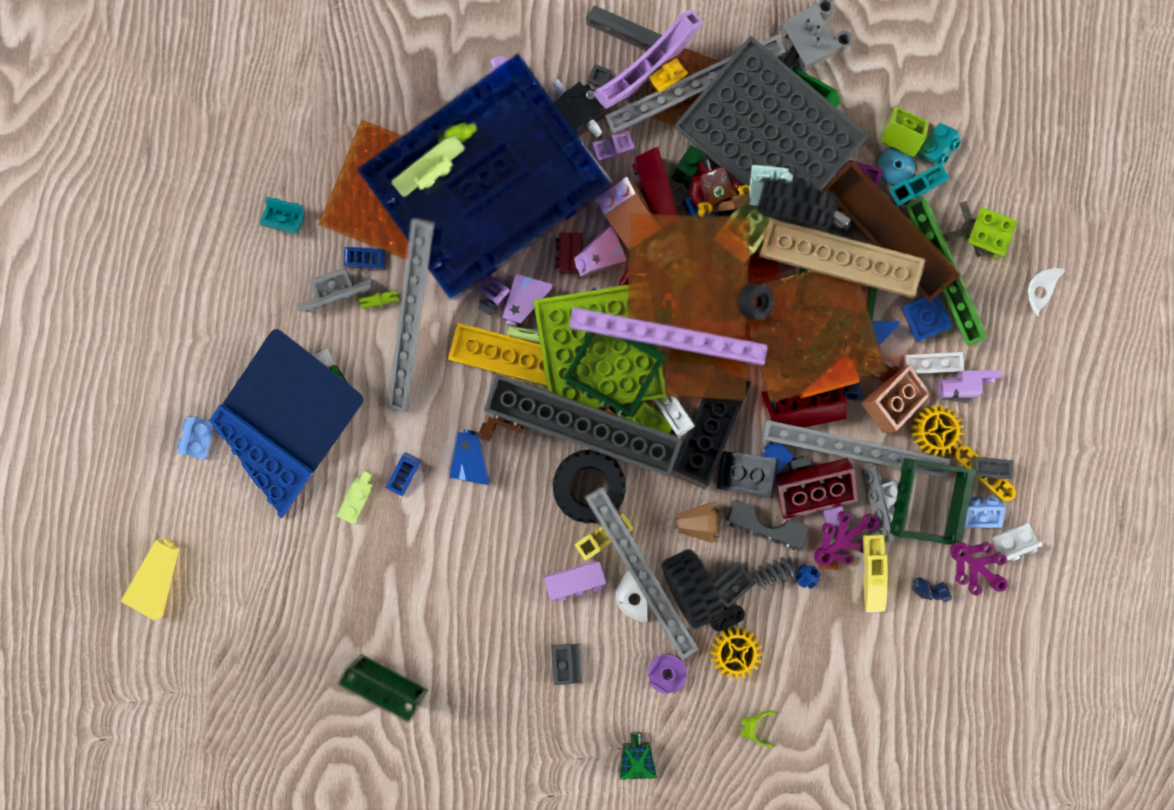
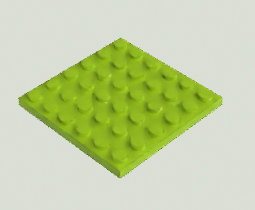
[533,282,667,408]

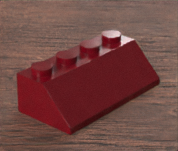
[632,147,679,234]
[761,382,847,428]
[775,458,858,519]

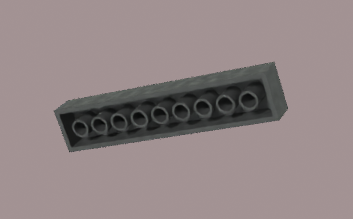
[484,374,683,477]

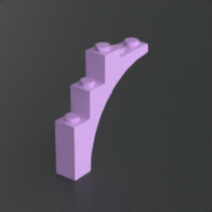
[593,9,704,109]

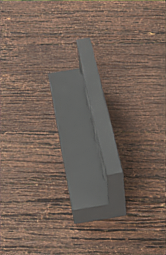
[586,5,662,51]

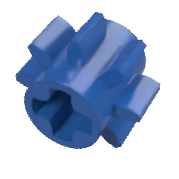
[796,564,820,589]

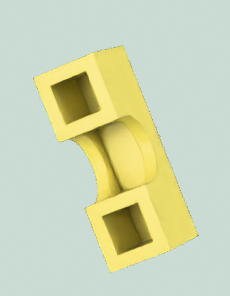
[574,512,634,561]

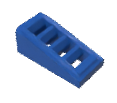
[344,247,385,269]
[386,452,422,497]

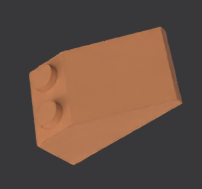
[596,177,661,250]
[861,365,931,433]

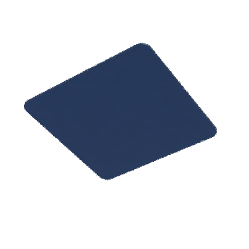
[223,329,364,472]

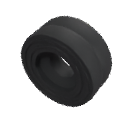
[738,284,774,320]

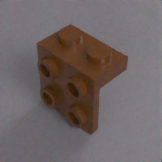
[479,415,527,441]

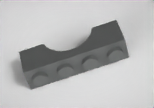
[726,499,809,550]

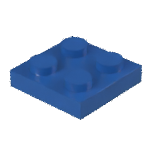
[900,295,953,342]

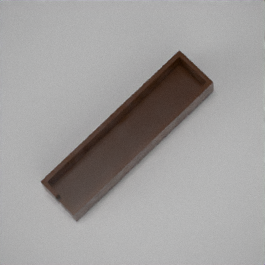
[823,161,961,302]

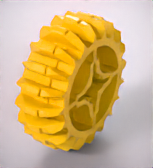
[911,405,965,456]
[710,626,763,680]

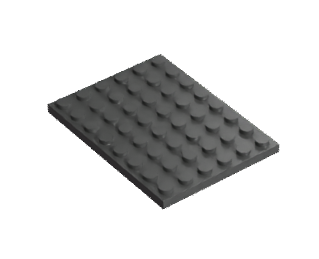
[674,35,869,190]

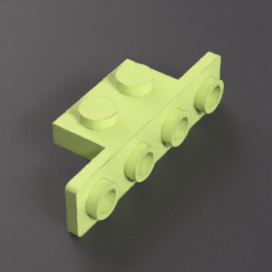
[392,136,465,197]

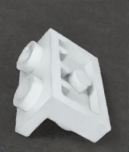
[992,523,1042,562]

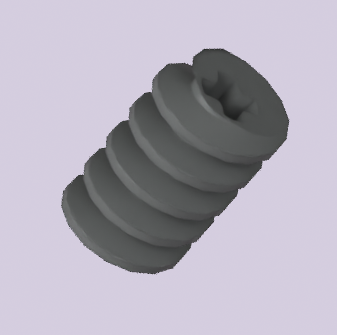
[752,555,796,590]

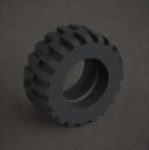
[757,179,838,231]
[552,449,626,524]
[661,549,724,629]

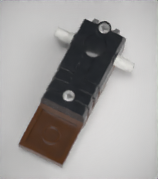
[492,79,604,187]

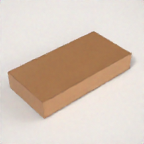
[711,194,749,212]

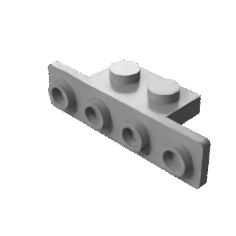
[298,267,372,312]
[861,466,898,542]

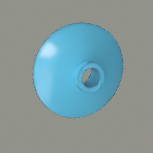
[877,148,915,185]

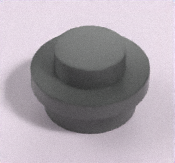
[478,299,497,316]

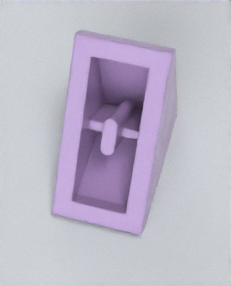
[477,274,510,307]

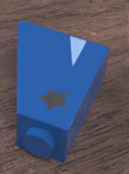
[449,429,490,485]

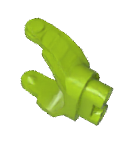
[439,124,477,143]
[740,710,775,748]

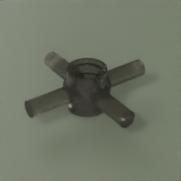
[943,201,985,258]

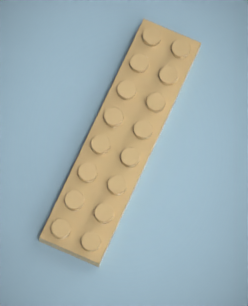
[760,218,925,298]

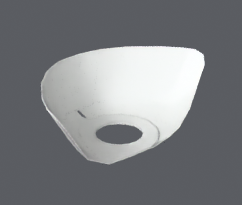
[1027,268,1065,317]
[616,571,648,622]

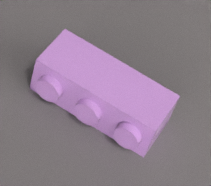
[544,560,606,602]

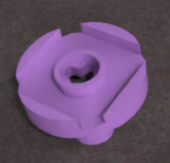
[648,653,687,694]

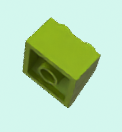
[880,106,929,157]

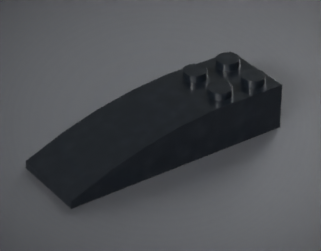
[670,367,751,490]

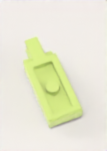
[337,471,373,524]

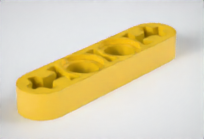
[953,446,1016,501]

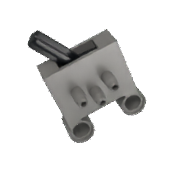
[779,0,853,71]

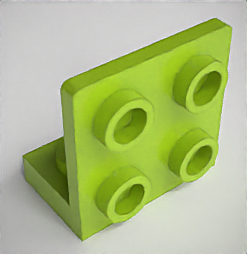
[968,207,1018,260]

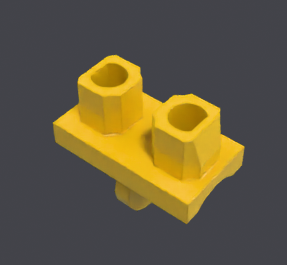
[648,58,688,93]

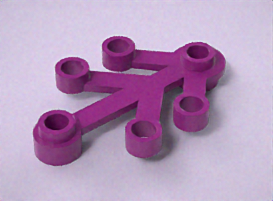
[814,511,879,565]
[950,541,1007,596]

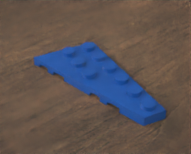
[209,404,314,519]

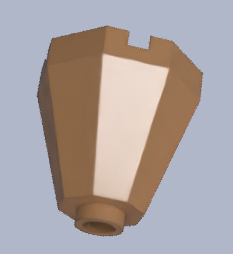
[675,502,720,542]

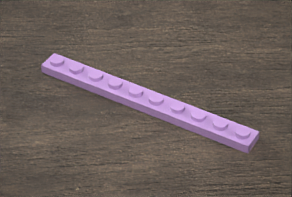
[569,308,767,366]

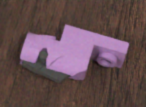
[938,370,1002,403]

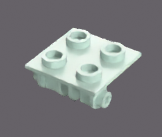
[748,165,793,206]

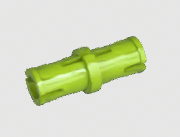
[359,289,400,310]

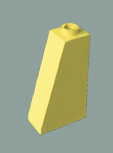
[121,538,179,621]

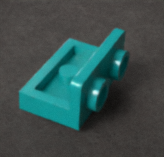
[917,123,961,166]
[260,197,305,235]

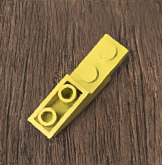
[863,534,888,612]

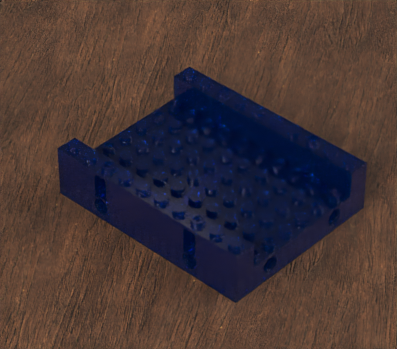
[357,53,611,301]

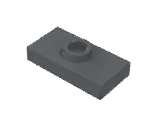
[972,457,1014,480]

